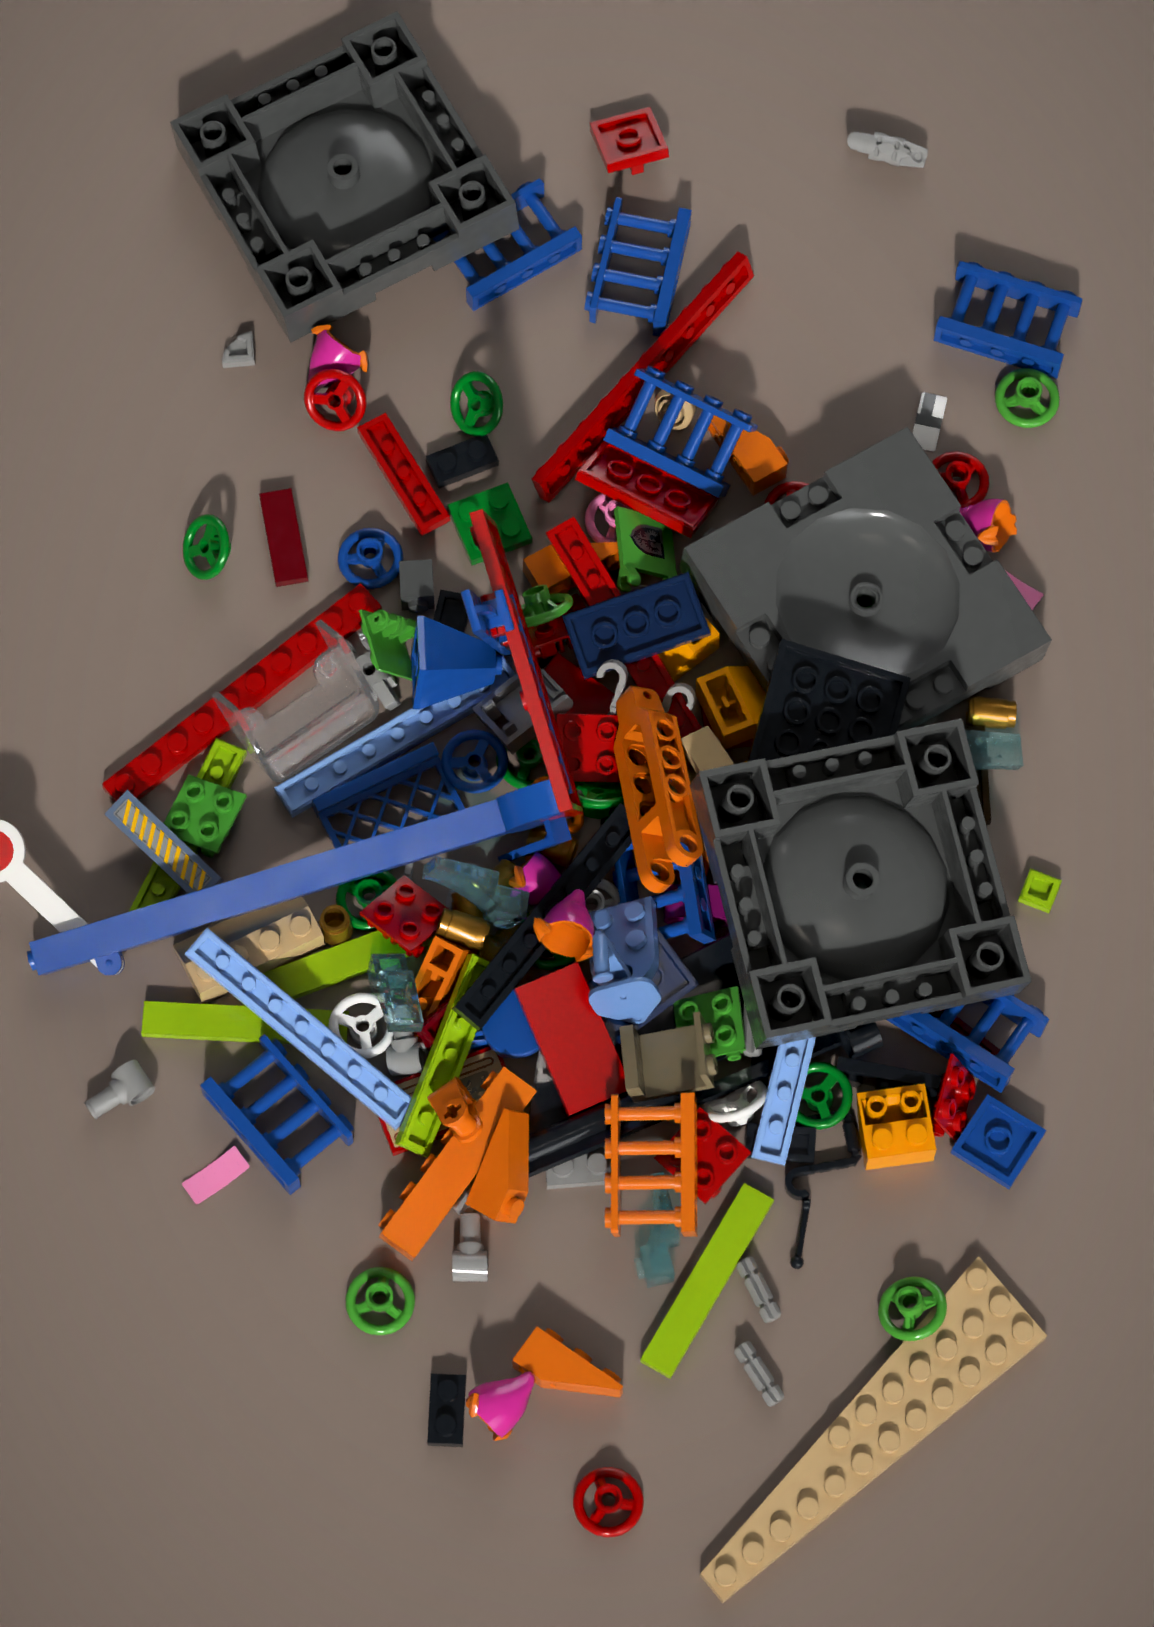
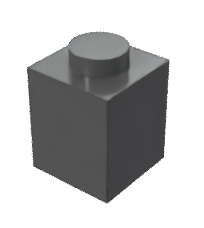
[399,559,435,613]

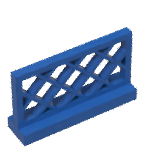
[312,742,465,849]

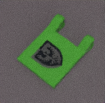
[614,506,677,593]

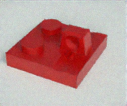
[589,107,669,175]

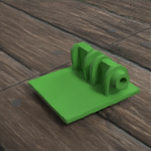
[359,609,416,681]
[164,774,247,858]
[674,986,746,1061]

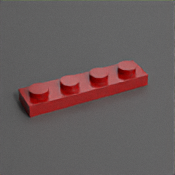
[357,412,450,536]

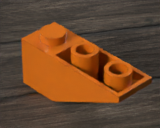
[523,542,620,594]
[512,1326,623,1398]

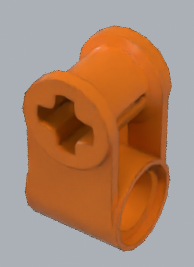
[427,1076,483,1143]

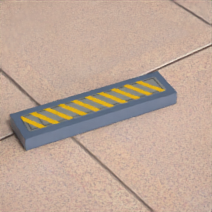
[105,790,224,893]

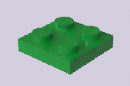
[447,482,533,566]

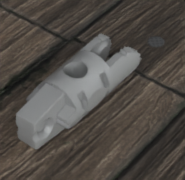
[846,131,928,168]
[341,630,401,711]

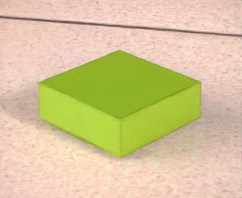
[1018,868,1062,913]

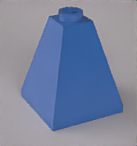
[411,616,502,709]

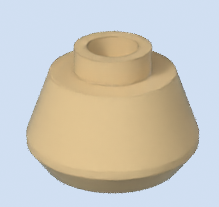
[654,390,697,430]

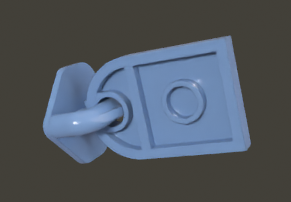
[588,896,661,1024]

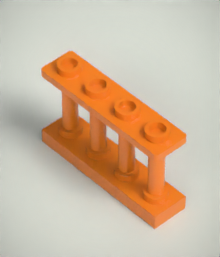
[605,1093,698,1237]

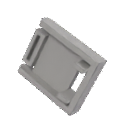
[472,666,573,755]

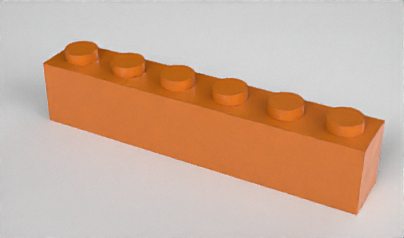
[378,1067,537,1261]

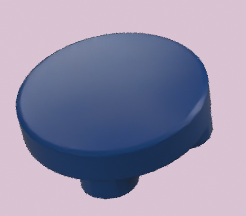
[482,990,539,1059]

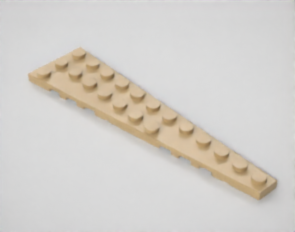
[700,1256,1047,1603]

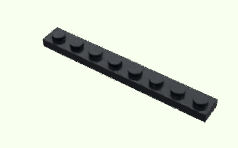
[452,803,632,1031]

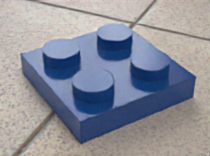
[950,1094,1046,1190]

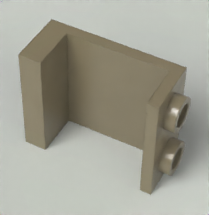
[619,1012,718,1103]

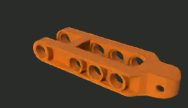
[613,685,703,893]

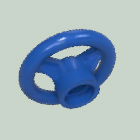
[338,528,403,589]
[441,730,508,793]

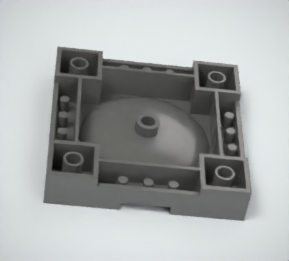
[170,11,519,343]
[679,427,1052,731]
[690,719,1032,1050]

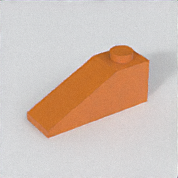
[708,415,789,496]
[402,935,478,1042]
[465,1108,529,1223]

